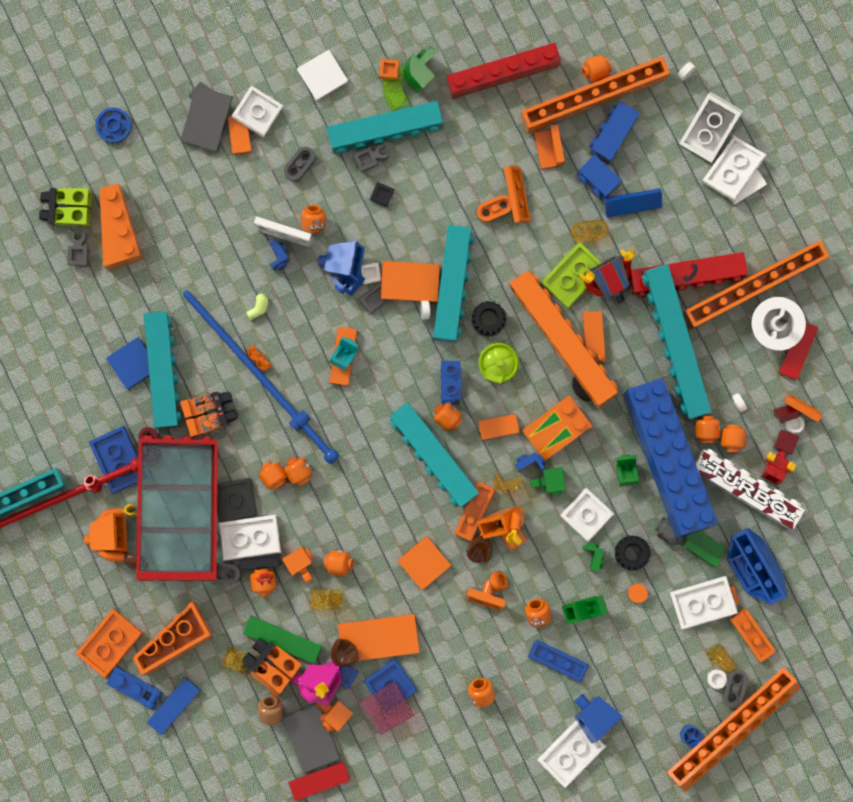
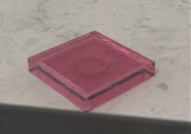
[361,681,414,735]

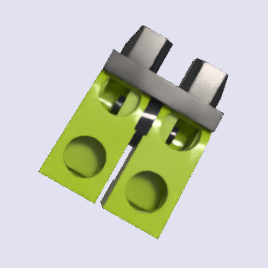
[39,188,93,228]

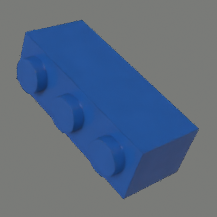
[589,101,640,165]

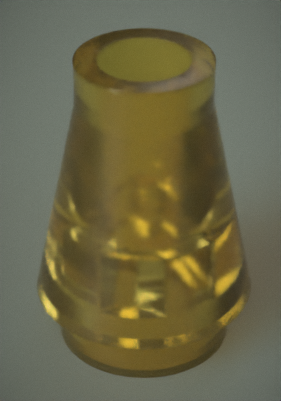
[707,644,736,673]

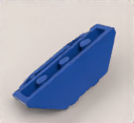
[727,528,788,605]

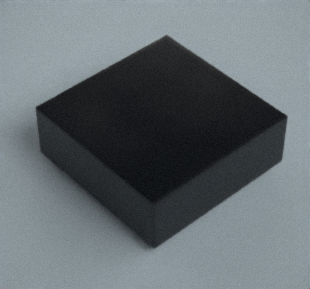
[370,182,395,207]

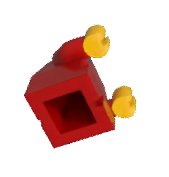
[760,451,796,486]

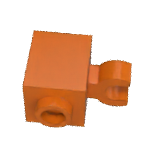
[282,547,314,583]
[315,701,353,732]

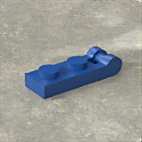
[106,666,163,710]

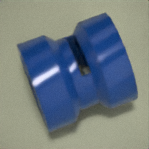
[680,725,702,747]

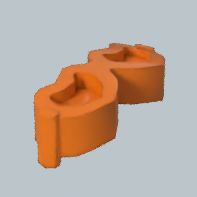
[248,344,272,370]

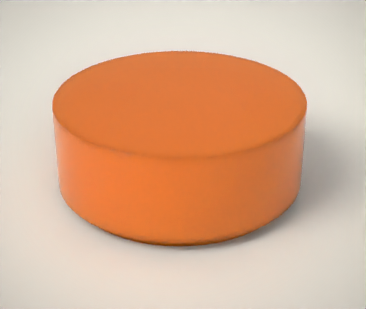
[490,571,508,591]
[628,583,648,603]

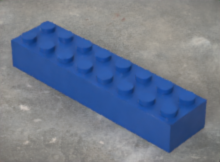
[623,378,718,539]

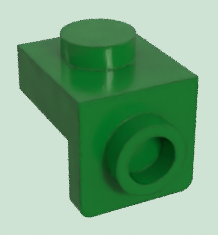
[616,455,639,486]
[582,542,605,572]

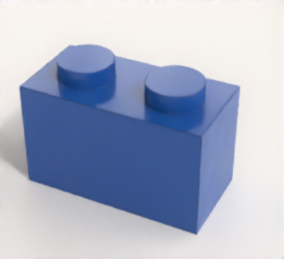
[577,154,622,200]

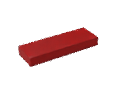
[778,322,818,381]
[288,761,350,801]

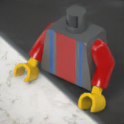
[579,247,635,304]

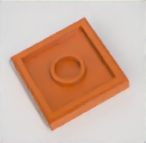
[397,536,451,590]

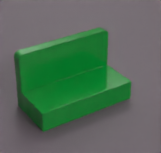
[681,531,725,567]

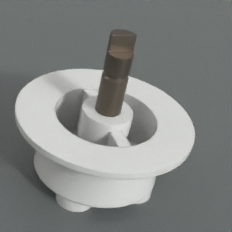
[751,297,806,351]

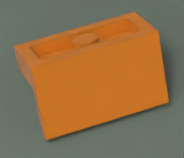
[534,124,565,169]

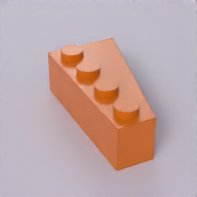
[100,183,144,270]
[133,601,215,676]

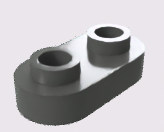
[284,147,315,182]
[202,563,241,584]
[722,669,748,708]

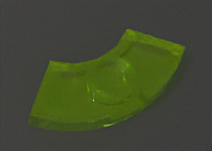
[383,59,407,111]

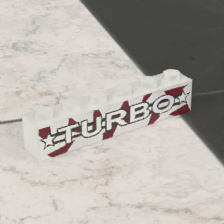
[695,449,805,530]

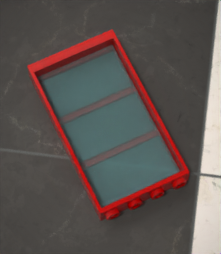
[135,436,218,581]

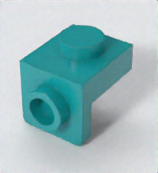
[329,337,359,371]

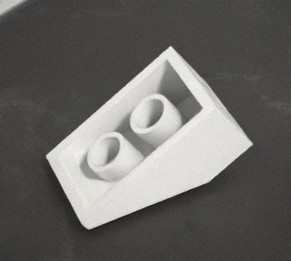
[679,92,743,163]

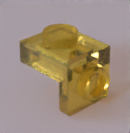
[492,472,523,493]
[310,589,342,610]
[222,647,257,674]

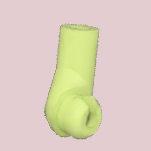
[246,294,268,320]

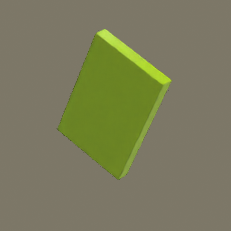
[540,242,602,309]

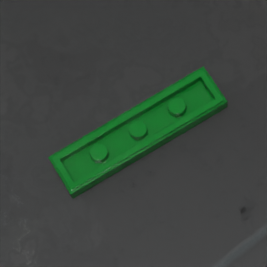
[243,616,322,664]

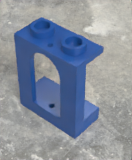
[441,361,461,404]

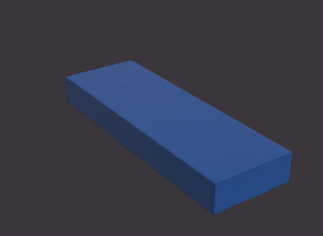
[604,188,662,217]
[528,639,589,682]
[147,677,200,735]

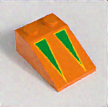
[522,395,592,461]

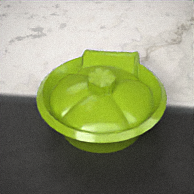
[479,343,519,385]

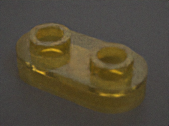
[570,220,608,242]

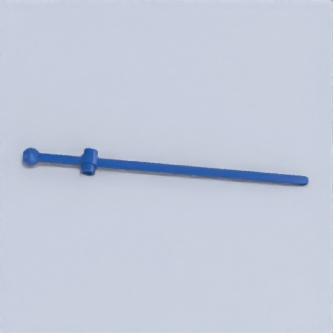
[183,291,339,464]

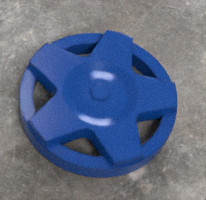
[95,107,131,143]

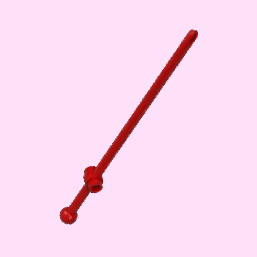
[0,457,145,528]

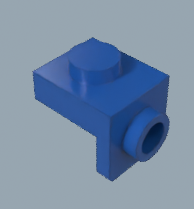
[269,239,289,271]
[332,274,366,296]
[515,452,546,472]

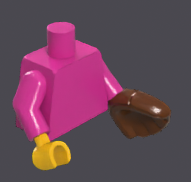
[292,639,359,706]

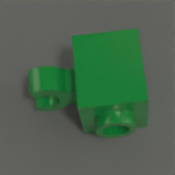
[530,467,566,497]

